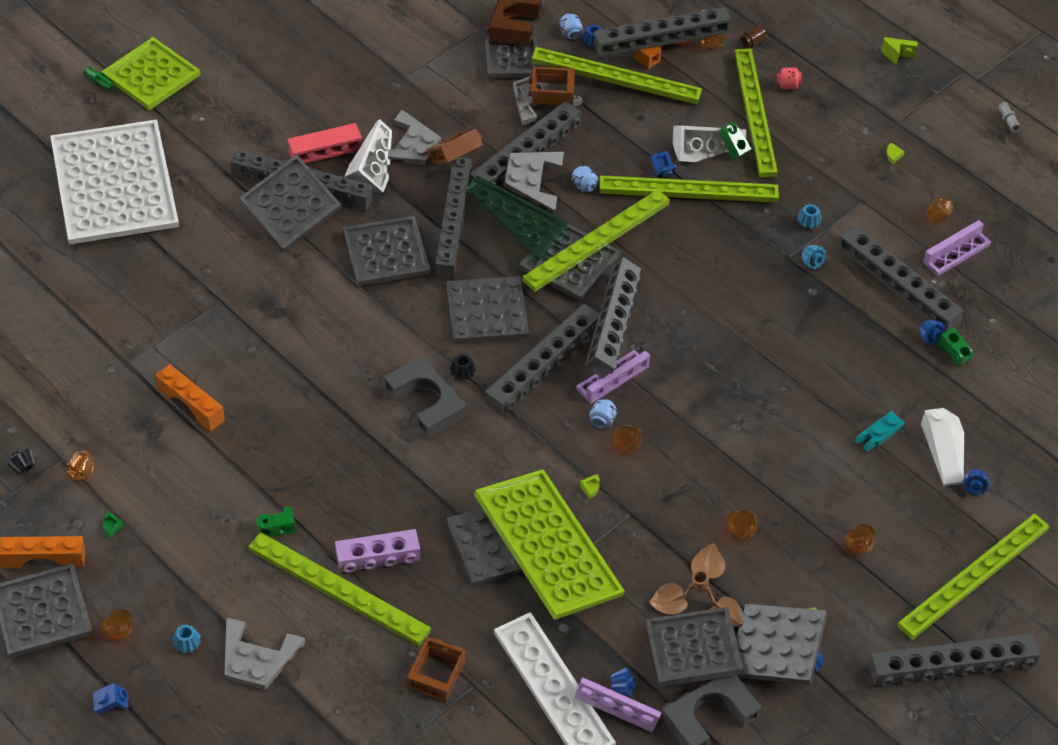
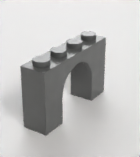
[384,356,467,439]
[661,675,762,745]

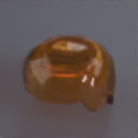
[612,424,642,454]
[726,510,758,540]
[844,524,876,554]
[101,609,133,641]

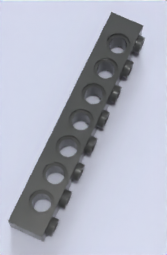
[594,7,731,57]
[470,101,581,197]
[230,149,372,212]
[436,157,472,280]
[838,225,964,332]
[585,257,641,379]
[484,304,599,415]
[868,633,1040,686]

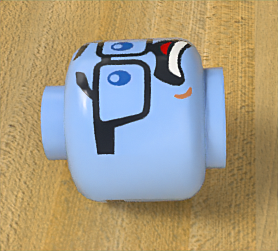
[559,14,583,40]
[571,166,598,192]
[589,399,617,428]

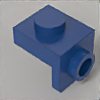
[650,151,677,178]
[93,683,129,714]

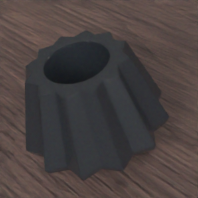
[449,354,476,380]
[7,448,35,474]

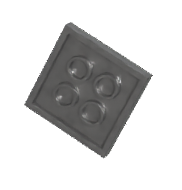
[485,37,539,79]

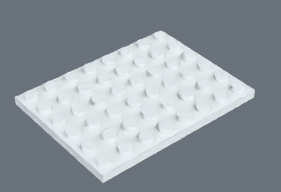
[51,120,179,245]

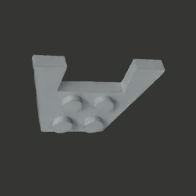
[513,77,583,126]
[388,110,441,165]
[504,152,564,213]
[225,618,305,690]

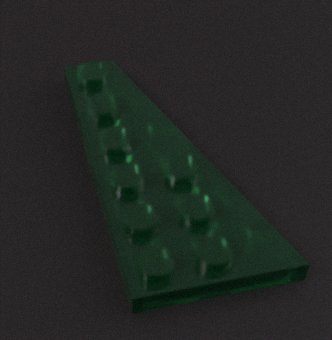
[467,175,569,262]

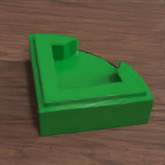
[103,511,124,539]

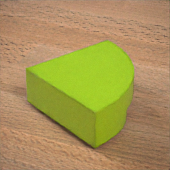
[887,143,905,164]
[580,474,600,499]

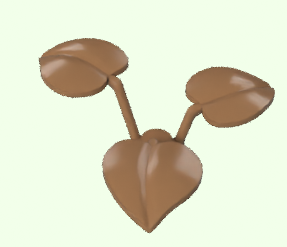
[649,543,743,628]

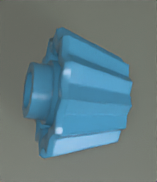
[797,204,822,229]
[802,245,827,270]
[172,624,201,654]

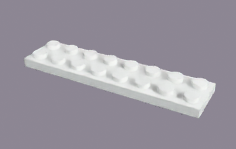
[494,612,616,745]

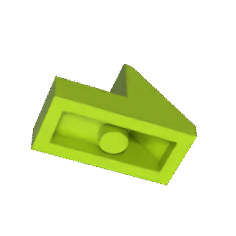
[881,37,918,65]

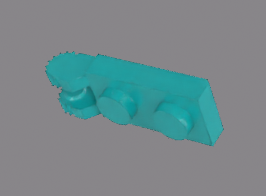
[855,411,905,452]

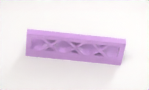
[923,220,991,276]
[576,350,650,404]
[574,678,661,732]

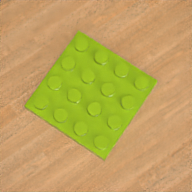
[101,37,201,110]

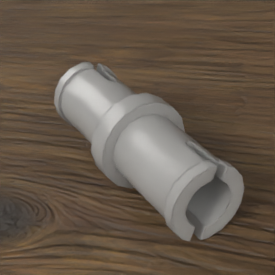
[998,102,1021,133]

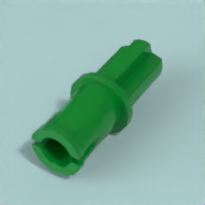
[83,66,113,90]

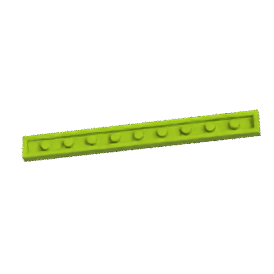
[531,47,702,105]
[734,49,778,178]
[599,176,779,203]
[522,189,670,292]
[897,513,1050,640]
[248,532,431,647]

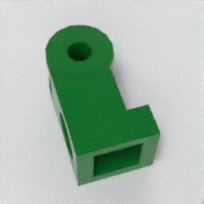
[719,122,751,159]
[937,328,973,365]
[256,506,296,537]

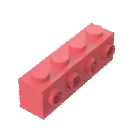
[288,123,362,163]

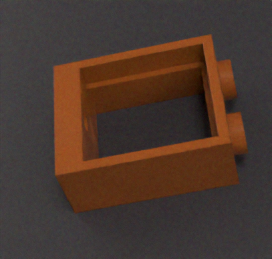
[528,67,575,106]
[427,129,483,165]
[407,637,466,702]

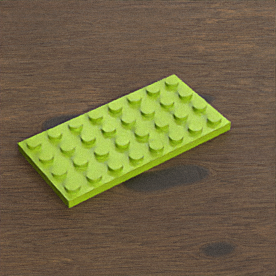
[474,469,625,620]

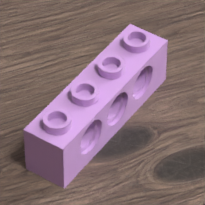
[335,529,420,573]

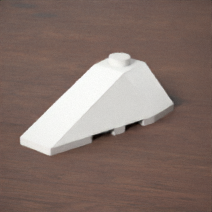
[344,119,392,194]
[673,126,746,162]
[921,408,964,486]

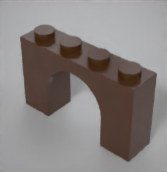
[487,0,542,46]

